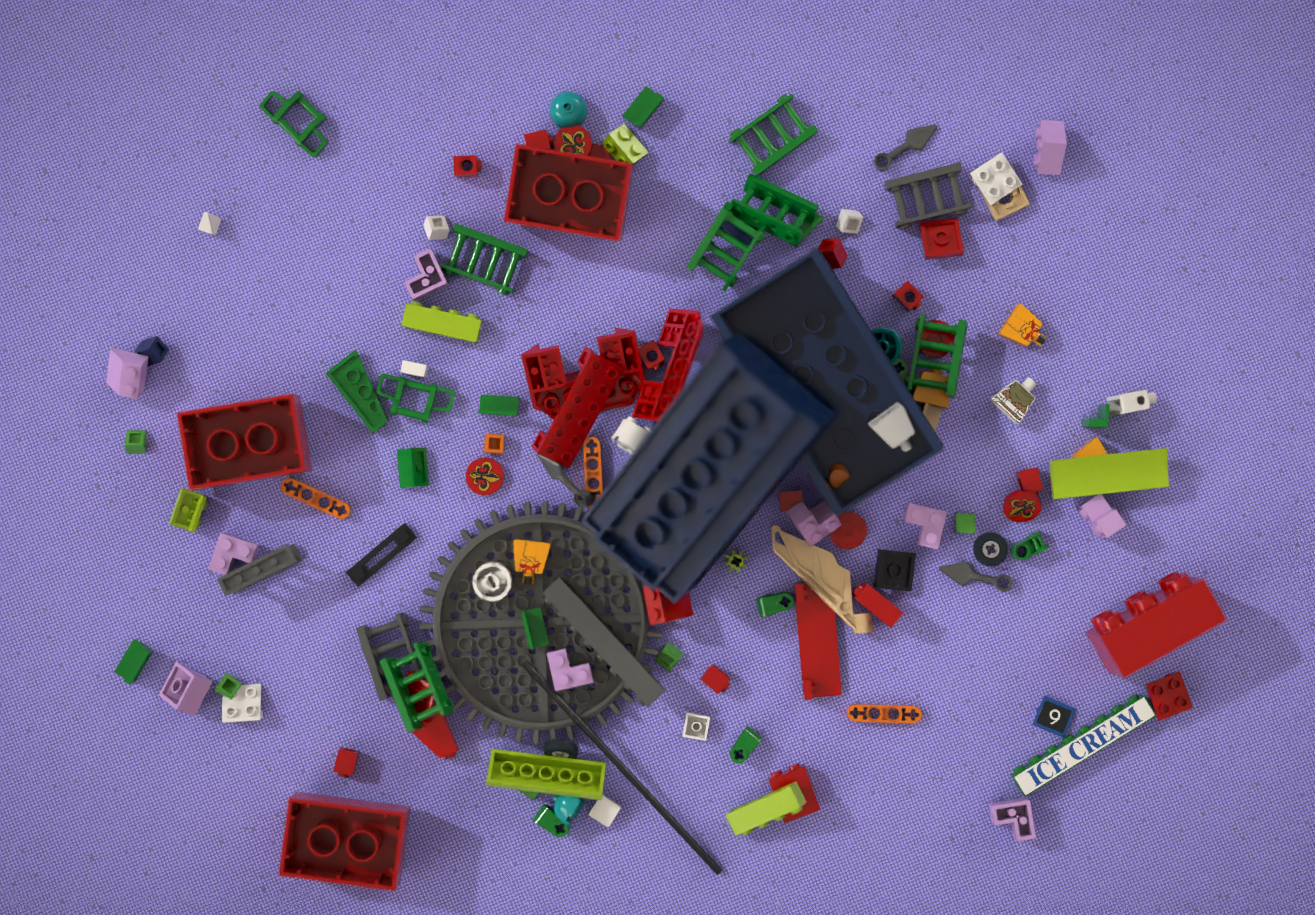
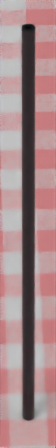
[522,661,722,875]

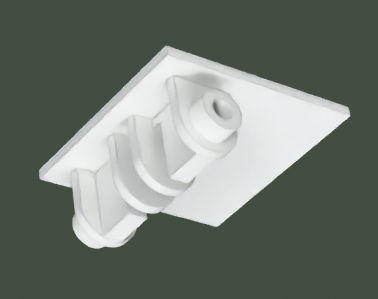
[970,152,1023,206]
[222,684,263,723]

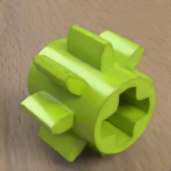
[724,549,748,573]

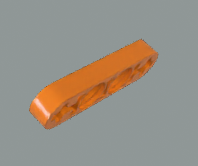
[583,437,603,509]
[281,478,351,519]
[846,704,922,723]

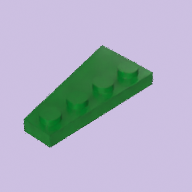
[326,350,388,434]

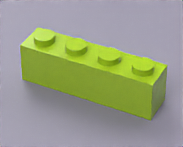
[401,301,483,344]
[726,782,806,836]

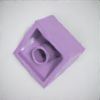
[106,347,149,400]
[159,661,212,716]

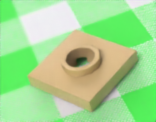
[978,186,1030,222]

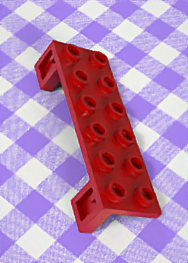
[531,346,624,468]
[794,582,842,700]

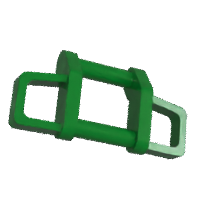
[259,91,329,157]
[376,373,456,424]

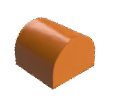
[484,433,505,454]
[829,464,850,488]

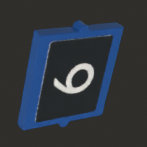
[1032,696,1075,738]

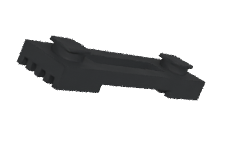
[346,523,417,587]

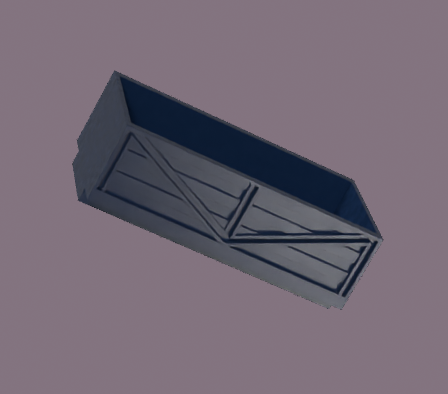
[710,248,944,517]
[581,333,836,604]

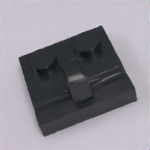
[874,549,916,591]

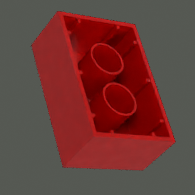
[504,144,635,241]
[177,394,312,490]
[1086,571,1227,678]
[278,792,411,891]

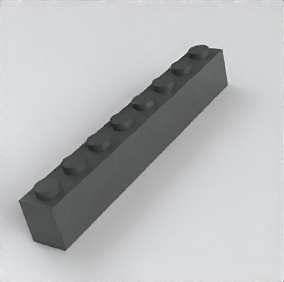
[543,577,666,707]

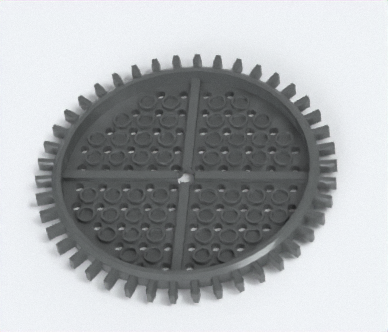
[419,501,661,744]

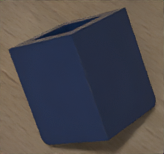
[134,336,169,366]

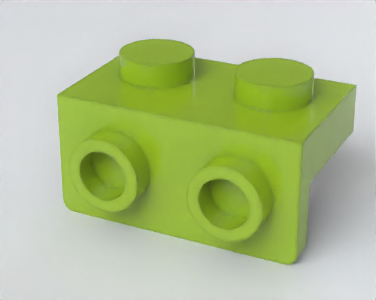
[602,124,649,164]
[169,487,208,533]

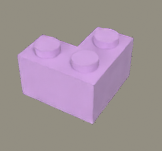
[1033,120,1067,175]
[404,248,449,301]
[1079,494,1126,538]
[786,501,842,547]
[902,503,947,549]
[208,532,261,575]
[547,648,594,691]
[988,797,1036,841]

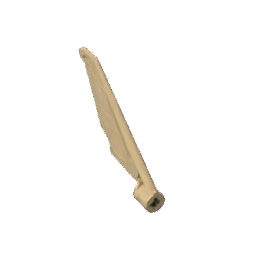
[771,525,873,634]

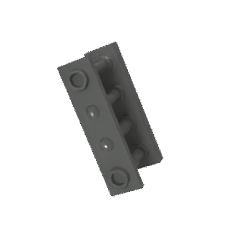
[884,162,972,229]
[217,544,303,596]
[356,612,426,701]

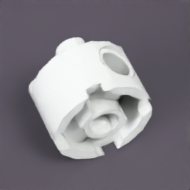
[611,416,651,455]
[473,561,512,601]

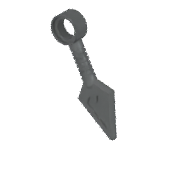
[873,125,937,171]
[537,454,593,508]
[939,562,1013,592]

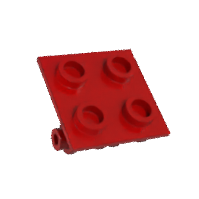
[1146,671,1193,721]

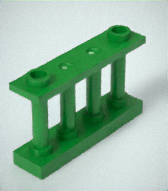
[729,93,819,177]
[731,173,819,246]
[686,201,766,291]
[440,224,529,296]
[905,314,968,399]
[380,641,454,733]

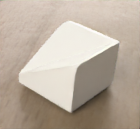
[836,209,864,234]
[198,212,221,236]
[423,215,450,240]

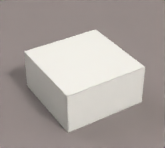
[400,360,429,378]
[682,712,710,741]
[588,794,621,828]

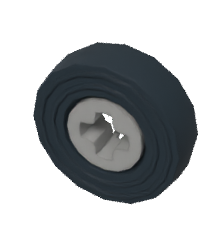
[973,532,1008,566]
[544,740,578,759]

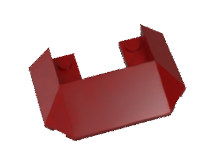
[632,308,703,422]
[521,327,645,420]

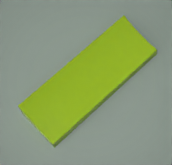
[1049,448,1169,499]
[486,749,606,800]

